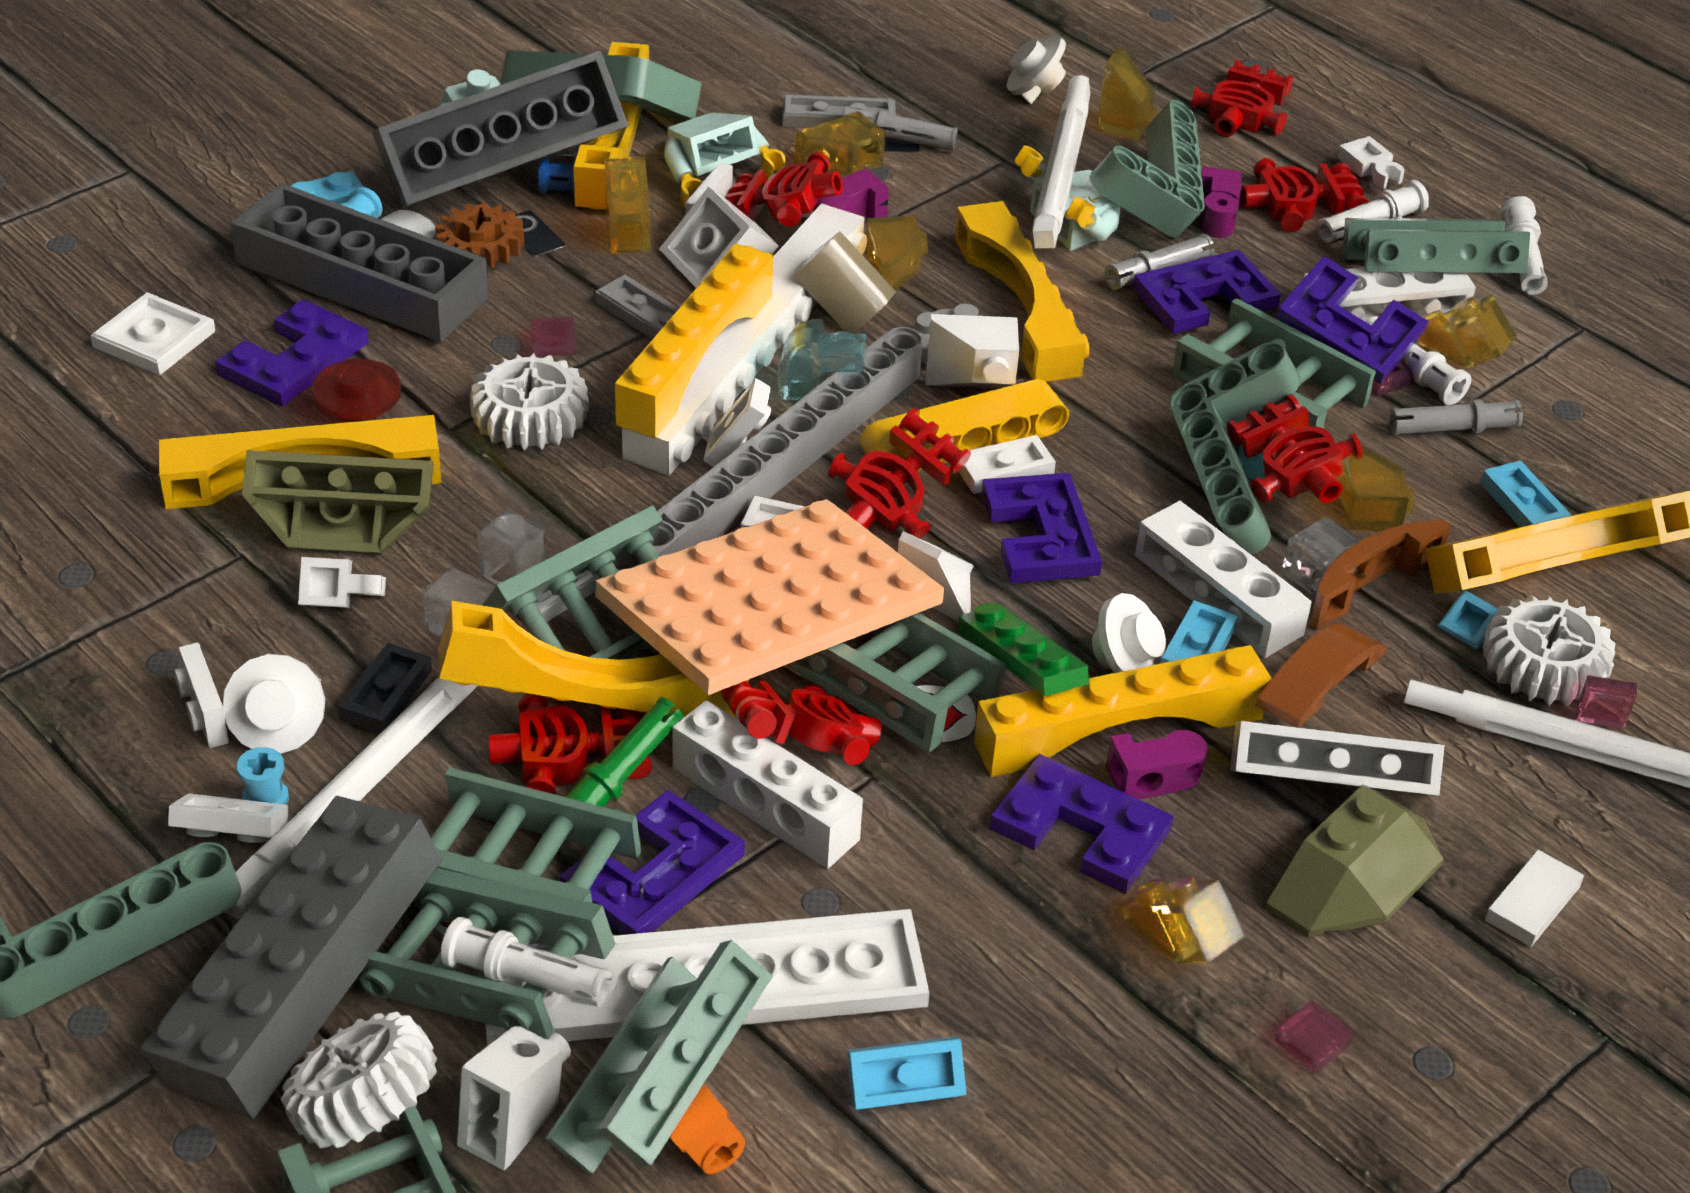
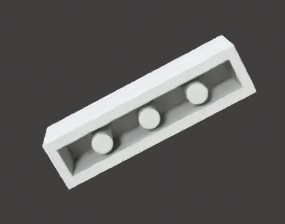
[1230,721,1445,796]

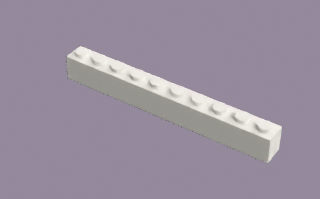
[622,204,867,476]

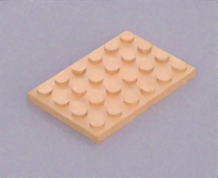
[595,499,944,695]

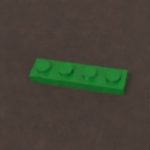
[958,603,1089,697]

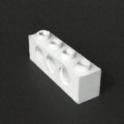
[1304,268,1476,324]
[1135,501,1312,659]
[673,700,863,869]

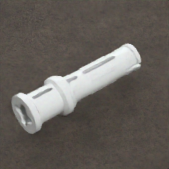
[1317,180,1429,243]
[1499,196,1548,295]
[1365,316,1471,405]
[441,917,613,1007]

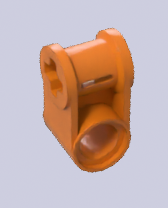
[670,1084,746,1174]

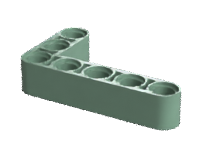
[500,50,702,122]
[1089,99,1205,238]
[1170,342,1301,555]
[0,842,242,1019]

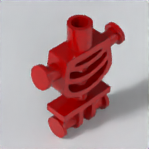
[1191,59,1294,137]
[725,152,843,227]
[1240,158,1369,232]
[1227,394,1363,504]
[827,408,971,539]
[721,680,882,765]
[488,693,652,795]

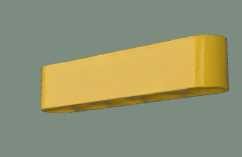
[859,379,1069,473]

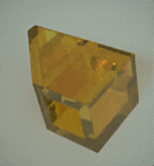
[794,111,885,176]
[604,157,651,254]
[1415,295,1517,368]
[1118,876,1245,963]

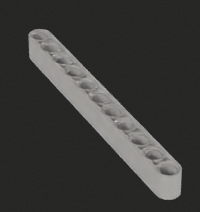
[613,327,923,571]

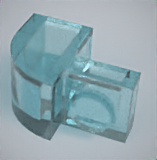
[778,319,868,400]

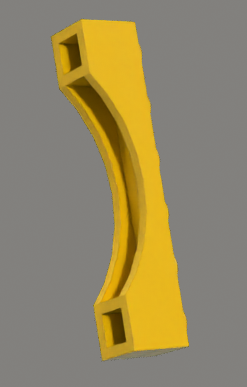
[574,42,649,210]
[955,201,1089,382]
[615,243,773,439]
[159,415,441,509]
[1425,491,1690,594]
[438,601,749,718]
[974,645,1271,777]

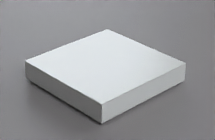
[90,292,215,375]

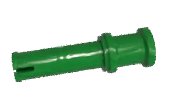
[558,697,684,807]

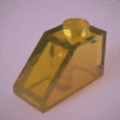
[1097,48,1158,141]
[865,215,928,291]
[1337,438,1414,531]

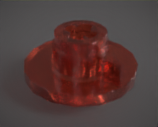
[312,358,401,423]

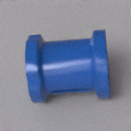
[538,158,575,196]

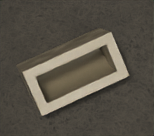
[794,231,896,336]

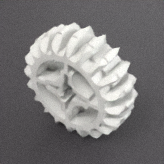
[470,353,589,451]
[1483,594,1615,706]
[281,1012,437,1148]

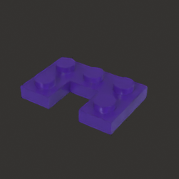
[1133,250,1281,334]
[1275,256,1429,384]
[215,299,369,407]
[981,473,1102,583]
[990,754,1174,894]
[559,790,745,935]

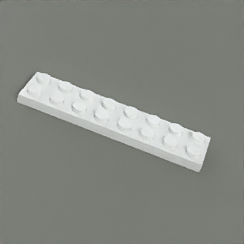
[486,909,930,1046]

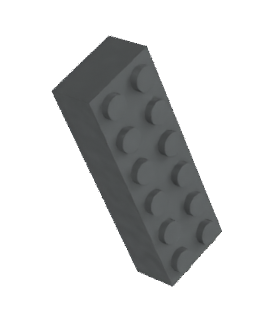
[372,50,628,208]
[230,183,488,342]
[140,795,442,1120]

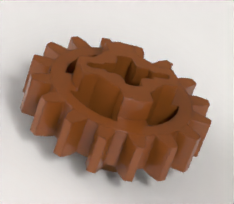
[435,202,525,268]

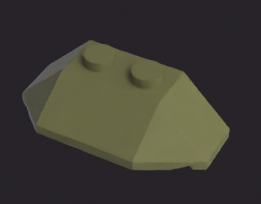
[242,450,434,555]
[1265,784,1444,938]

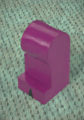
[1200,167,1241,238]
[813,168,888,221]
[1106,730,1208,799]

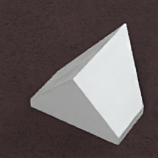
[898,531,974,621]

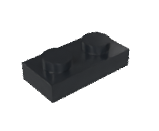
[338,643,432,733]

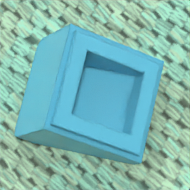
[1437,590,1499,652]

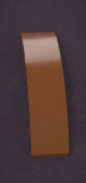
[1309,520,1451,631]
[1255,623,1388,728]

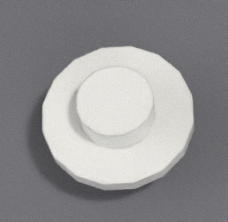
[1006,34,1066,104]
[1092,593,1166,673]
[223,654,325,754]

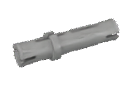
[842,105,958,151]
[1104,234,1215,290]
[1389,399,1523,436]

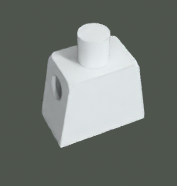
[457,1027,571,1171]

